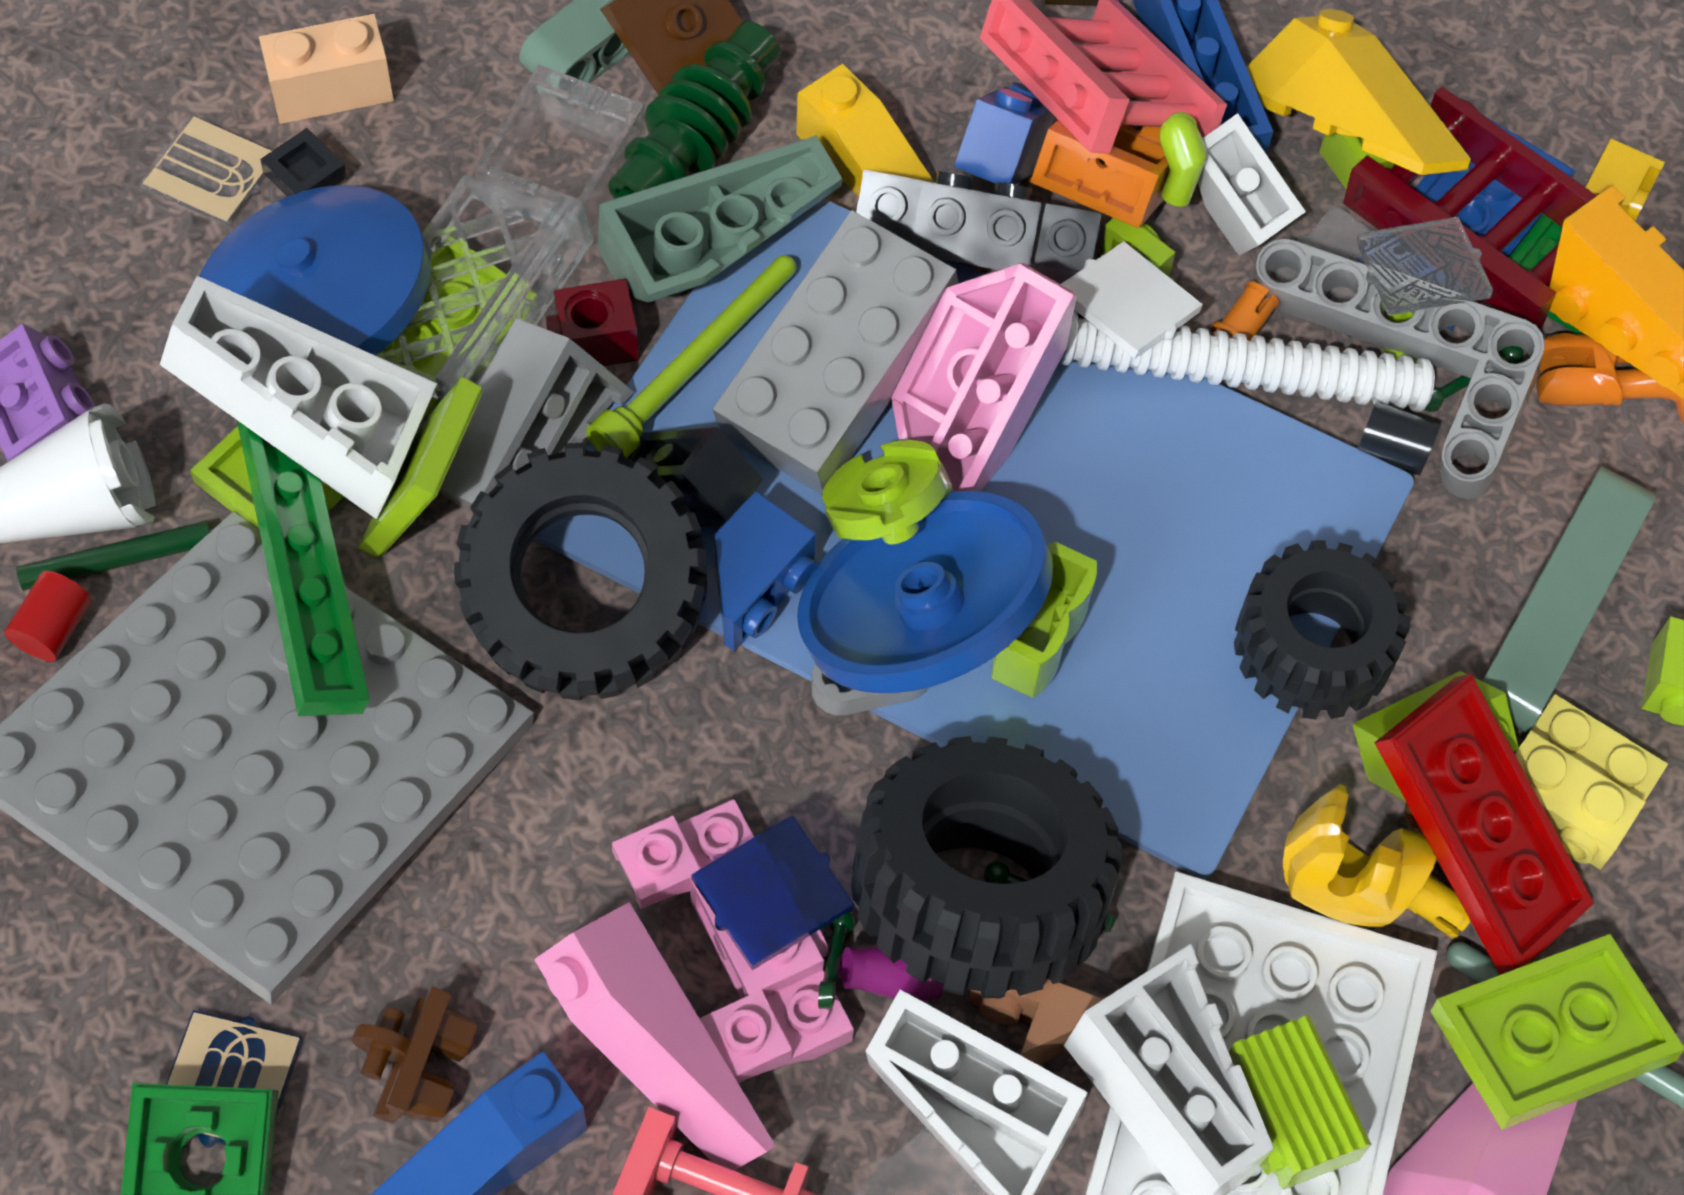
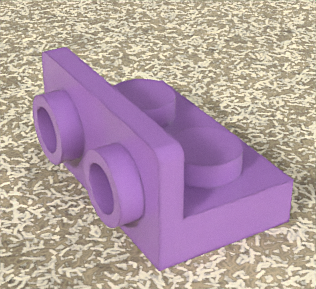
[0,323,95,462]

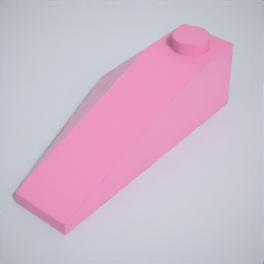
[534,902,776,1170]

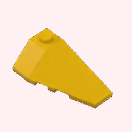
[1246,9,1471,175]

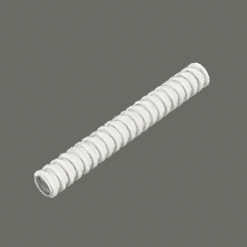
[1059,311,1435,412]

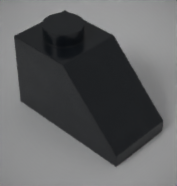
[628,427,763,527]

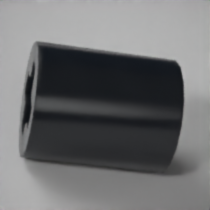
[1357,401,1440,476]

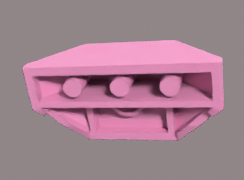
[891,263,1077,492]

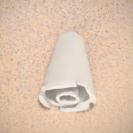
[0,404,156,544]

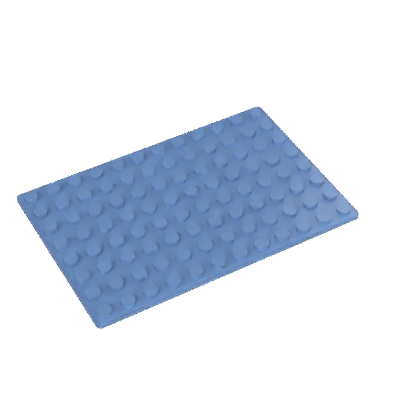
[534,199,1414,879]

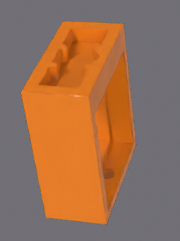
[1030,120,1170,228]

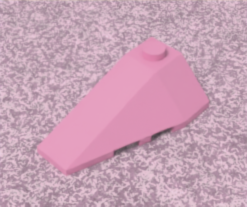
[1383,1083,1578,1195]

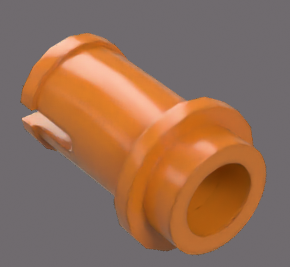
[1210,281,1280,341]

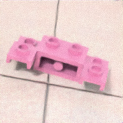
[612,799,854,1083]

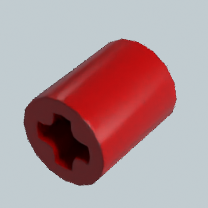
[4,571,93,662]

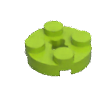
[822,440,952,545]

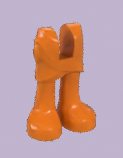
[1537,333,1684,424]

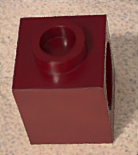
[545,278,639,366]

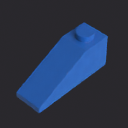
[371,1051,587,1195]

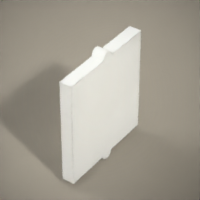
[1060,241,1203,359]

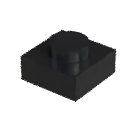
[260,128,347,196]

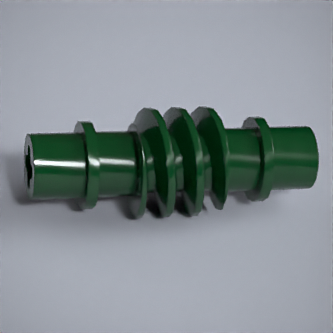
[608,21,781,199]

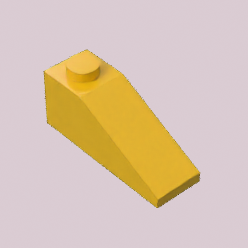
[796,63,934,196]

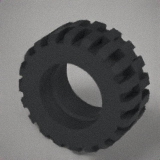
[454,442,707,700]
[851,736,1122,999]

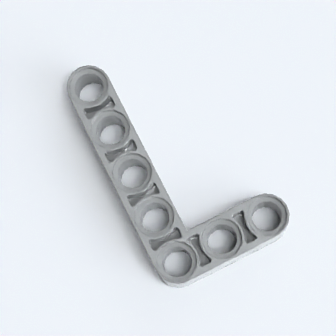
[1256,239,1545,500]

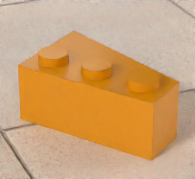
[1549,185,1684,399]

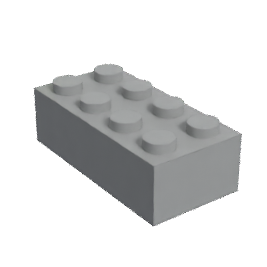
[712,210,958,495]

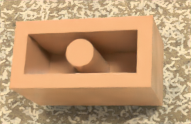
[259,14,394,124]

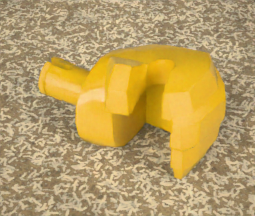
[1283,784,1470,939]

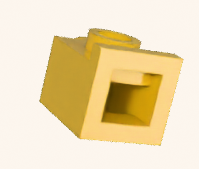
[1585,139,1665,221]

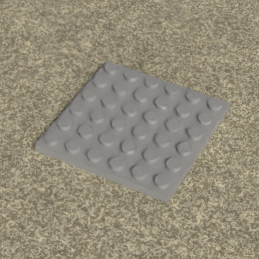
[0,511,534,1005]

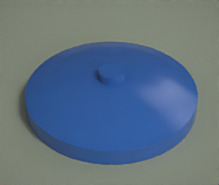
[199,185,431,356]
[797,491,1053,693]

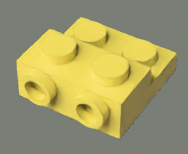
[1515,694,1668,870]

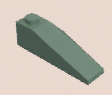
[598,135,842,302]

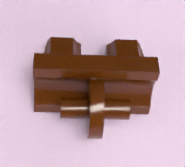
[352,986,478,1123]

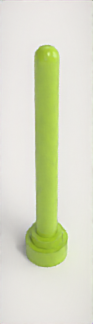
[586,255,796,458]

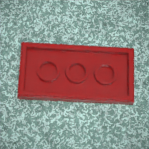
[1374,673,1594,975]

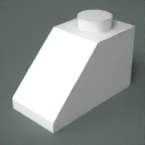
[1198,113,1306,256]

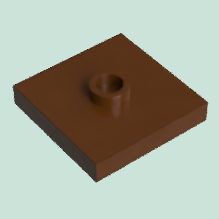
[600,0,743,96]

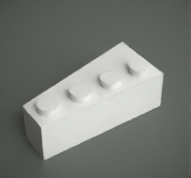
[160,276,437,519]

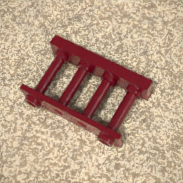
[1343,86,1596,330]

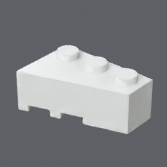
[1064,943,1274,1195]
[866,990,1088,1195]

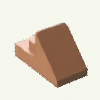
[968,978,1103,1065]

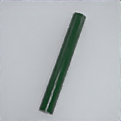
[16,521,211,591]

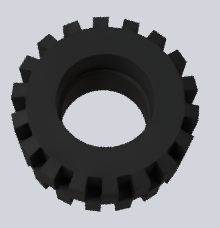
[1234,540,1410,719]

